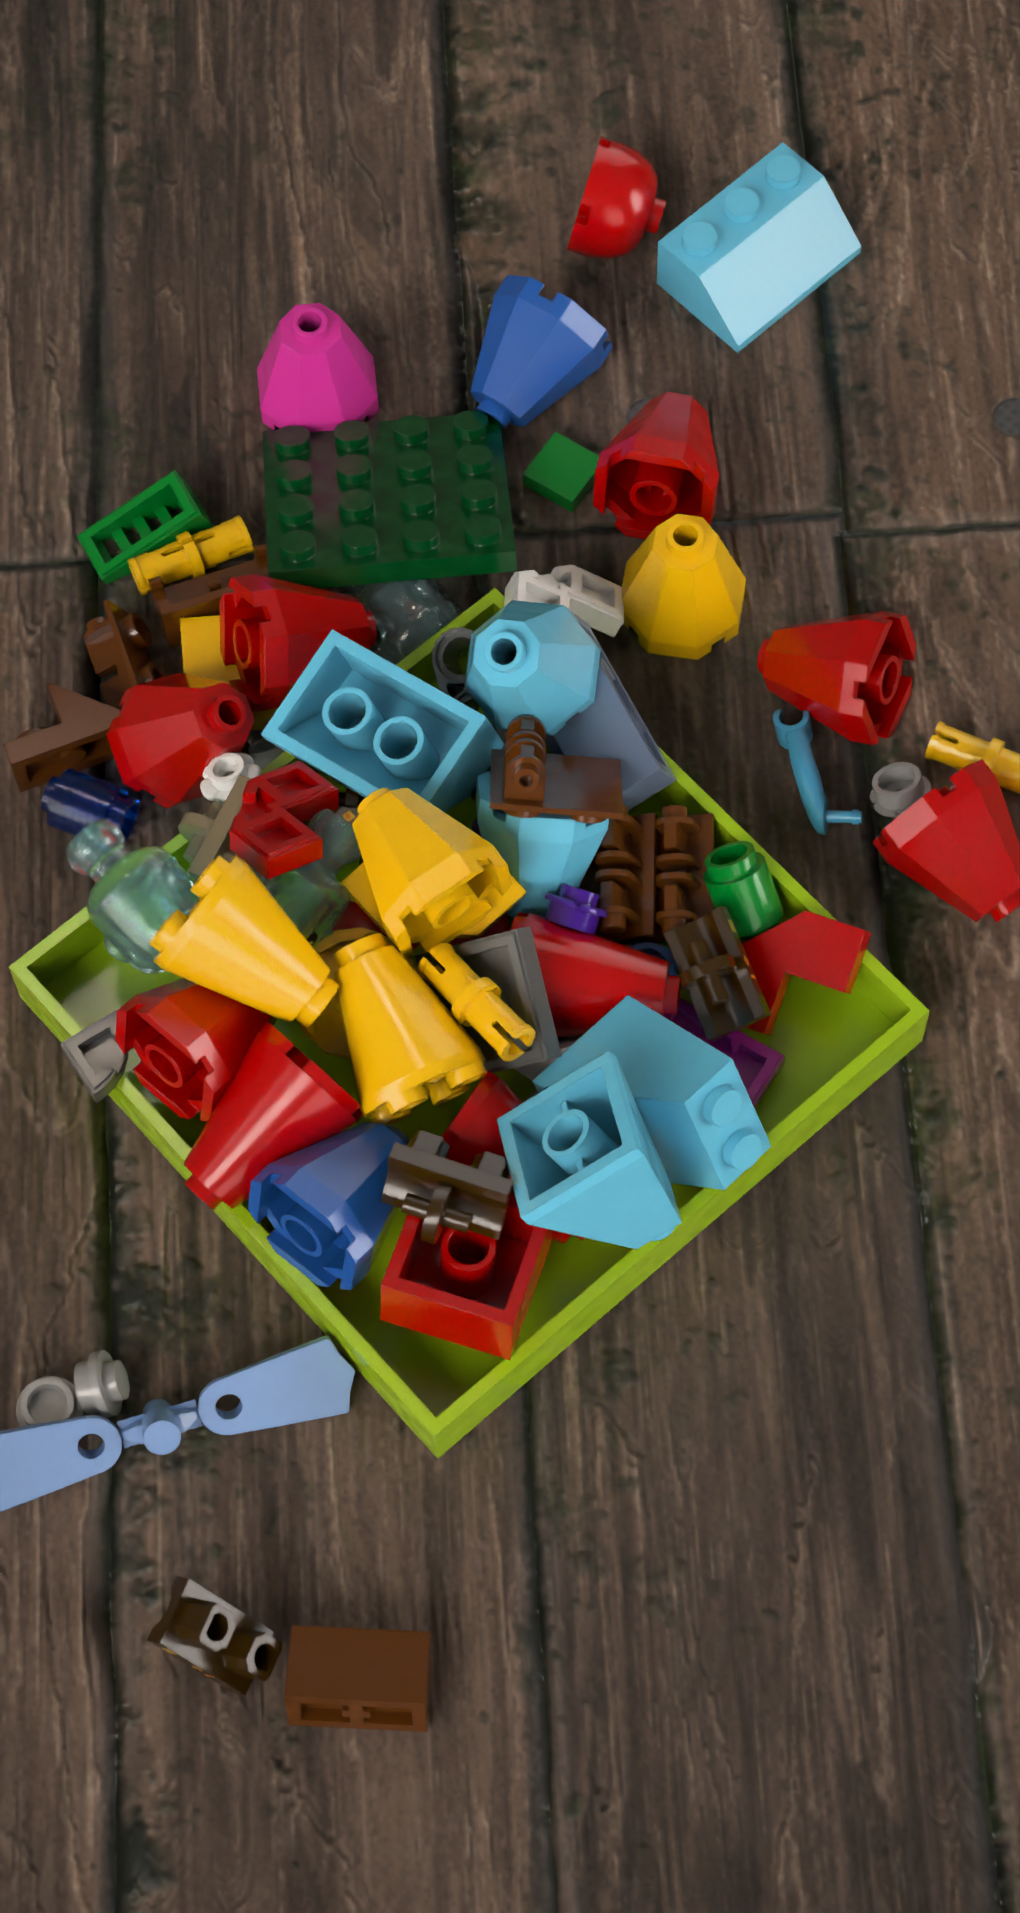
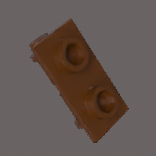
[83,599,164,710]

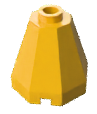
[622,514,746,660]
[352,787,512,957]

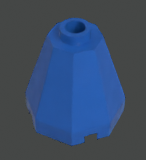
[470,275,613,429]
[248,1122,410,1290]

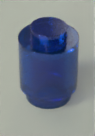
[41,768,139,847]

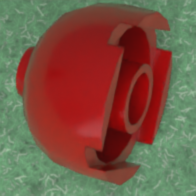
[567,137,666,260]

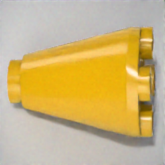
[149,854,340,1028]
[333,933,487,1125]

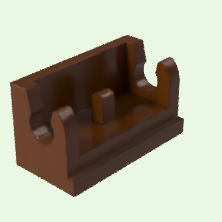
[148,543,268,648]
[284,1625,432,1732]

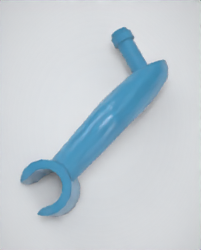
[773,709,863,835]

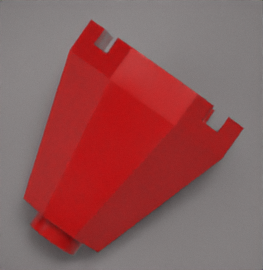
[593,391,719,540]
[219,574,377,712]
[758,611,917,745]
[106,673,255,809]
[872,759,1020,923]
[115,978,278,1122]

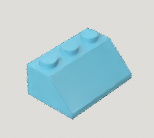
[657,142,861,353]
[261,629,505,812]

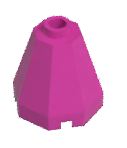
[257,303,379,433]

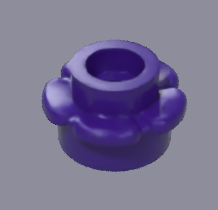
[545,883,607,934]

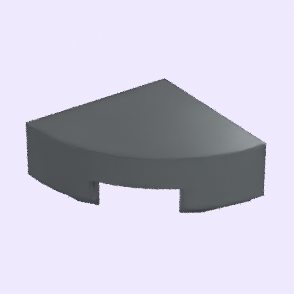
[60,1010,128,1103]

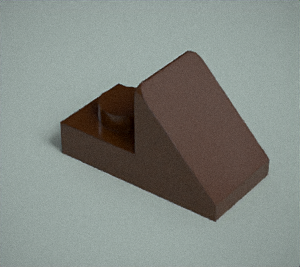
[3,683,121,793]

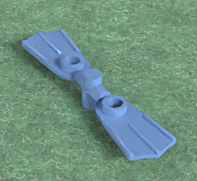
[0,1335,355,1512]

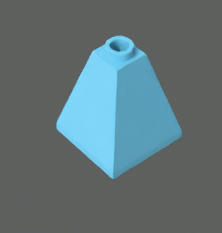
[497,1050,682,1249]

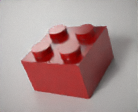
[380,1194,553,1360]

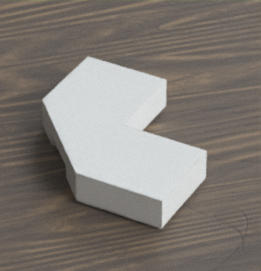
[504,565,624,637]

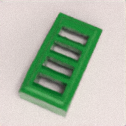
[77,470,214,585]

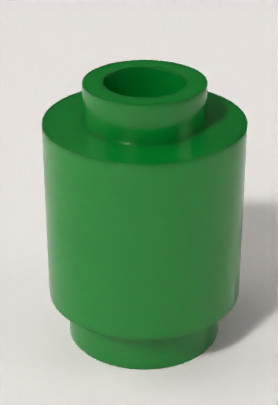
[703,841,784,941]

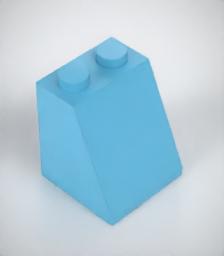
[533,995,771,1190]

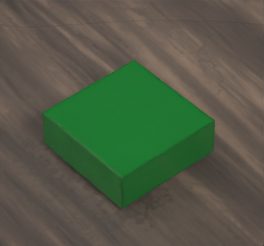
[523,431,599,513]

